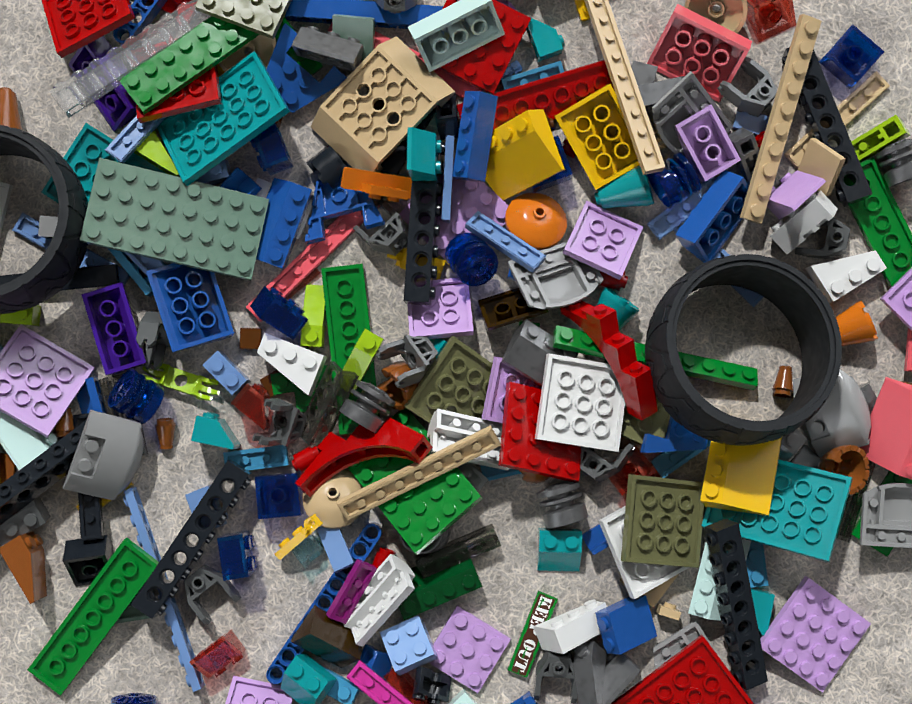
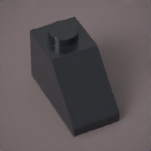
[436,93,460,140]

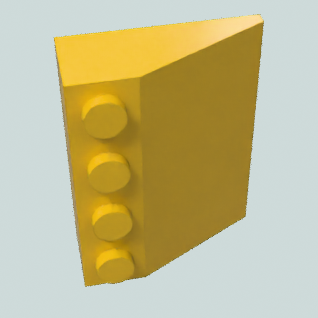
[554,84,640,190]
[485,109,565,201]
[700,437,782,516]

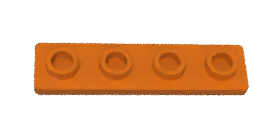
[341,167,412,202]

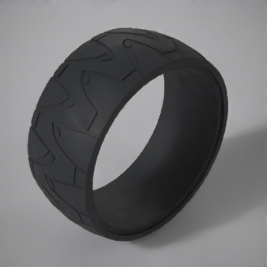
[0,125,88,314]
[645,254,842,446]

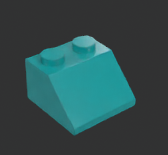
[407,127,442,181]
[191,412,241,449]
[537,528,582,572]
[280,653,337,704]

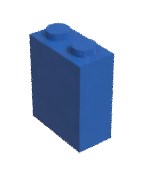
[595,595,657,655]

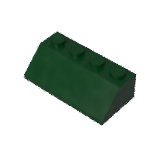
[399,545,483,620]

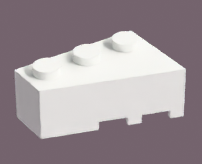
[770,190,838,254]
[805,250,887,303]
[257,333,327,396]
[533,600,607,654]

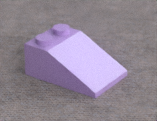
[674,104,741,182]
[767,170,826,220]

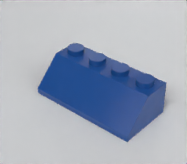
[452,91,498,182]
[675,170,749,263]
[256,178,313,270]

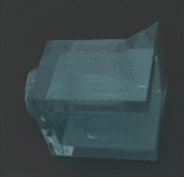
[292,533,324,569]

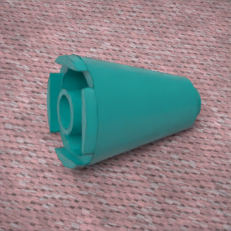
[594,165,654,208]
[597,287,640,331]

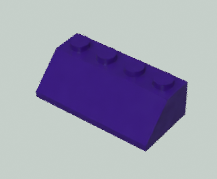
[68,36,137,132]
[81,282,147,376]

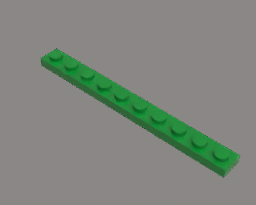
[553,325,758,390]

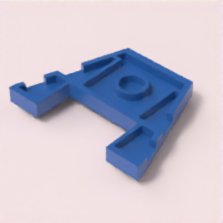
[267,23,347,113]
[305,180,385,245]
[640,416,708,453]

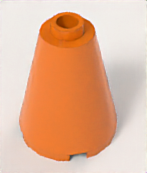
[836,301,878,346]

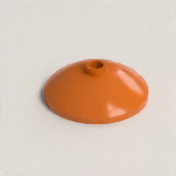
[505,192,567,250]

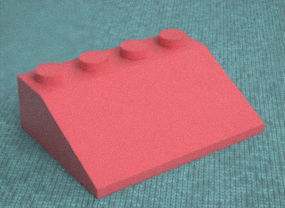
[647,4,752,103]
[859,377,912,480]

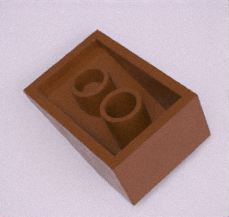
[0,531,47,604]

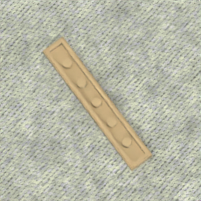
[784,71,890,170]

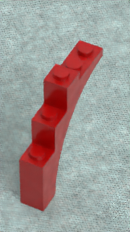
[560,300,658,421]
[295,417,433,497]

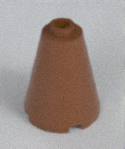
[0,87,23,131]

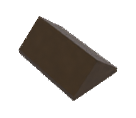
[478,288,549,331]
[291,605,362,668]

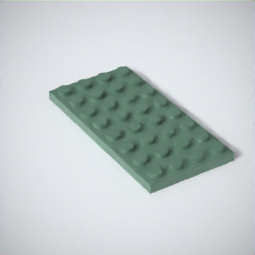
[80,158,269,281]

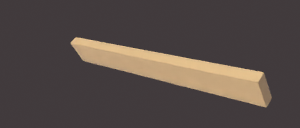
[337,425,501,521]

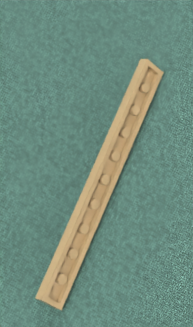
[584,0,665,175]
[740,14,822,224]

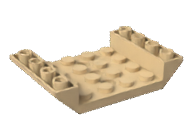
[311,36,456,172]

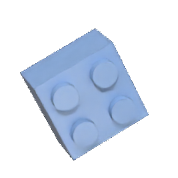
[379,615,438,675]

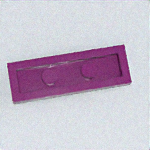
[326,559,377,624]

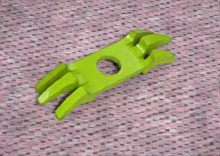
[142,364,220,401]

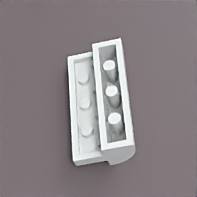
[427,409,510,471]
[343,554,415,647]

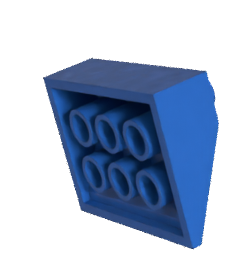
[146,263,234,353]

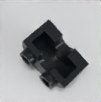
[306,145,347,189]
[412,667,452,704]

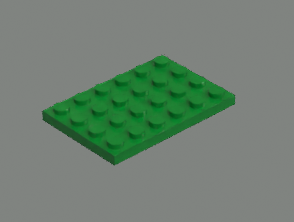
[348,408,483,555]

